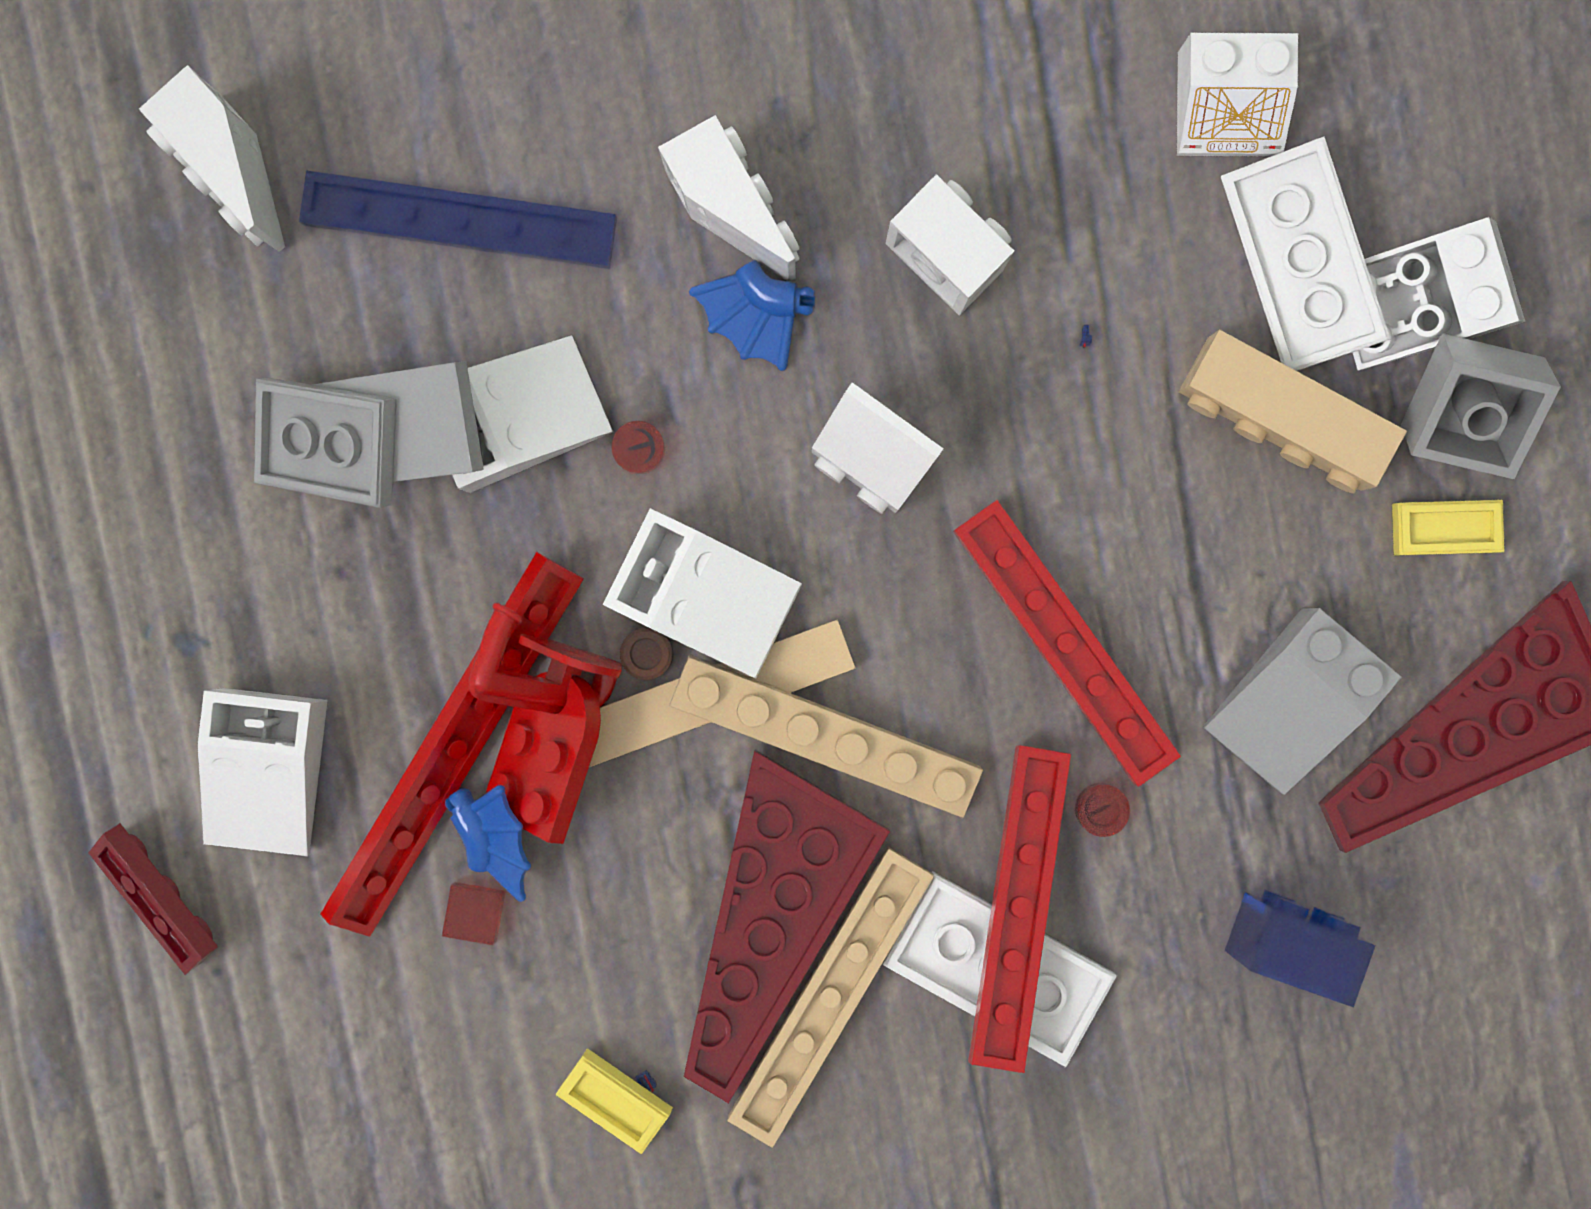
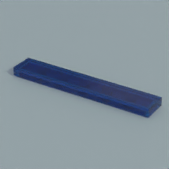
[299,170,617,269]

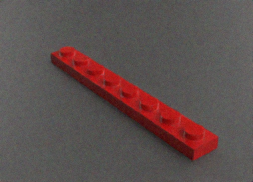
[320,552,584,937]

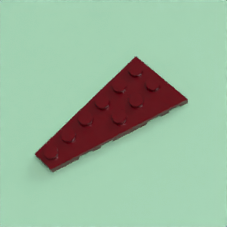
[1318,581,1591,853]
[683,750,890,1104]

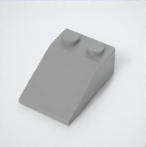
[1202,608,1402,795]

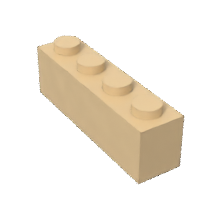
[1179,329,1407,493]

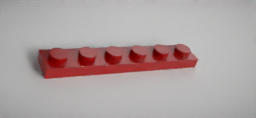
[953,500,1181,787]
[968,745,1071,1073]

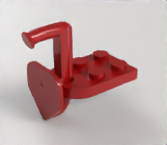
[469,603,622,844]

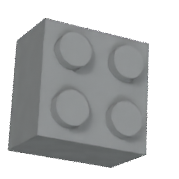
[1401,333,1561,479]

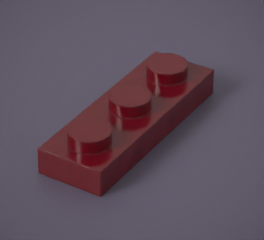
[88,823,218,975]

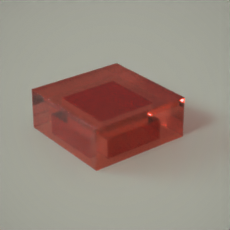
[442,882,506,945]

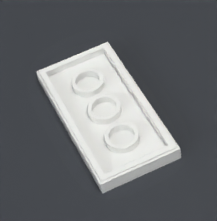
[1221,137,1390,371]
[883,871,1117,1067]

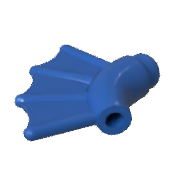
[689,260,815,371]
[445,785,531,902]

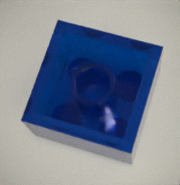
[1225,889,1376,1008]

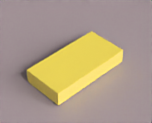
[1392,500,1504,556]
[556,1048,673,1154]

